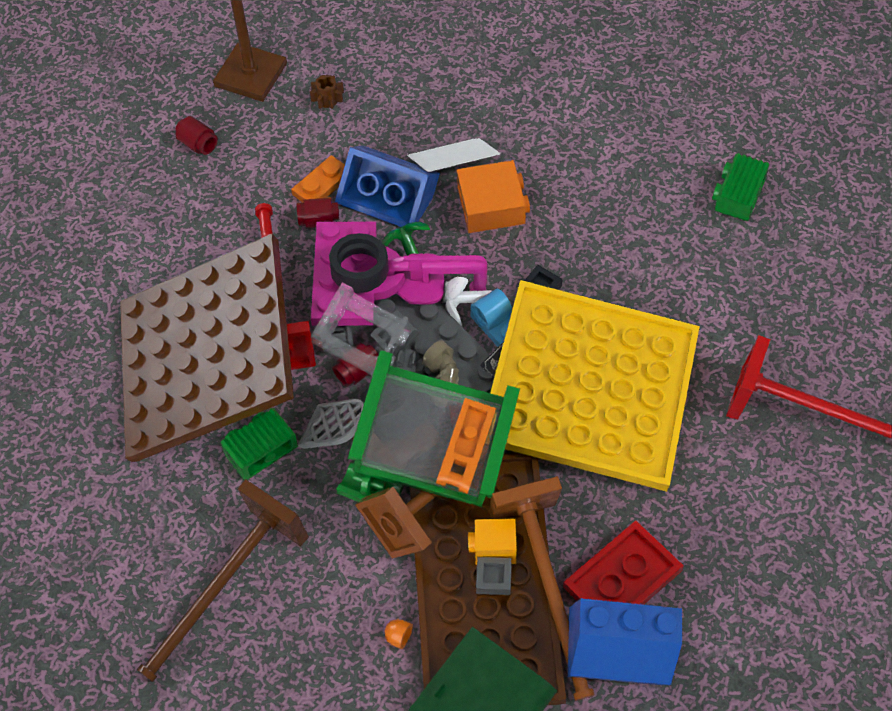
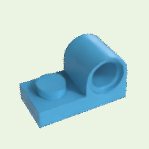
[470,288,512,347]

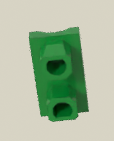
[336,462,404,502]

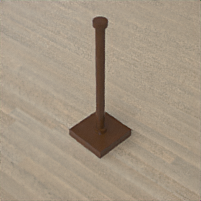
[213,0,287,102]
[137,479,309,682]

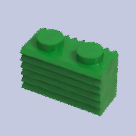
[712,153,769,221]
[221,408,298,480]

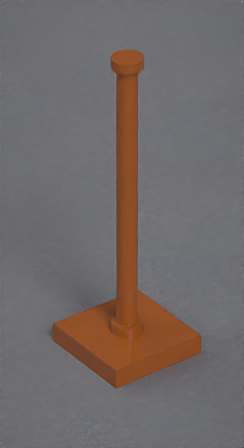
[355,444,489,559]
[489,476,595,701]

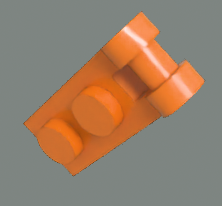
[436,398,496,494]

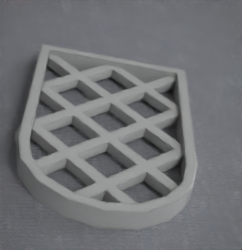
[298,399,364,449]

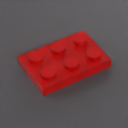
[563,520,684,605]

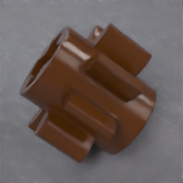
[310,75,344,109]

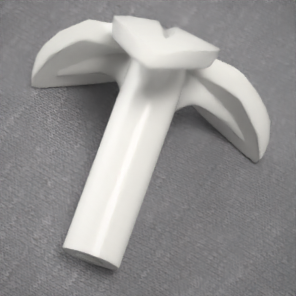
[443,277,492,326]

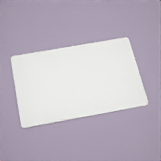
[407,138,500,172]

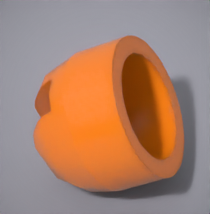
[385,619,413,649]

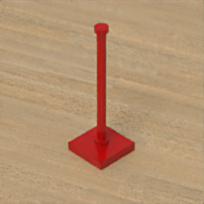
[255,203,316,370]
[726,335,892,439]

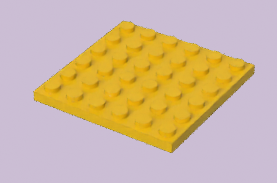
[485,280,700,492]

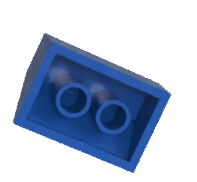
[335,146,440,227]
[568,598,682,685]

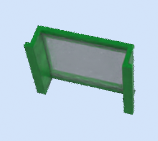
[348,350,520,507]

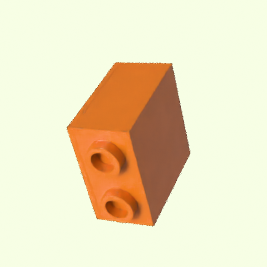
[457,160,530,233]

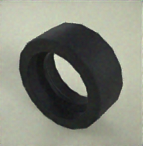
[329,233,389,293]

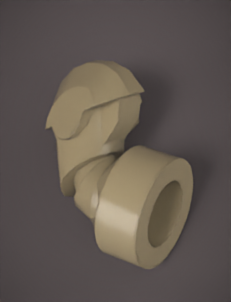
[422,340,459,407]

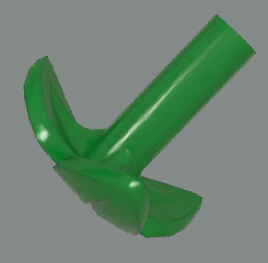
[381,222,430,256]

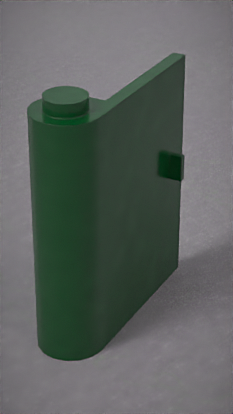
[408,627,558,711]

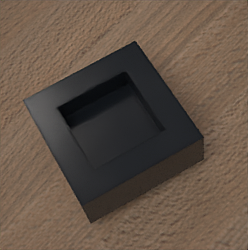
[524,265,563,290]

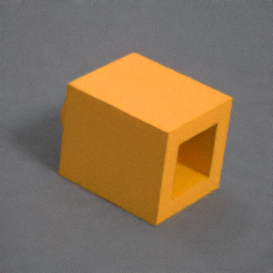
[468,519,516,565]

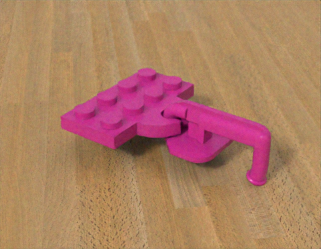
[311,222,487,326]

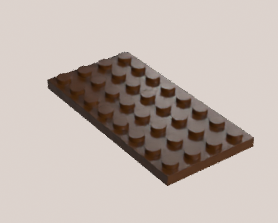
[409,452,566,705]

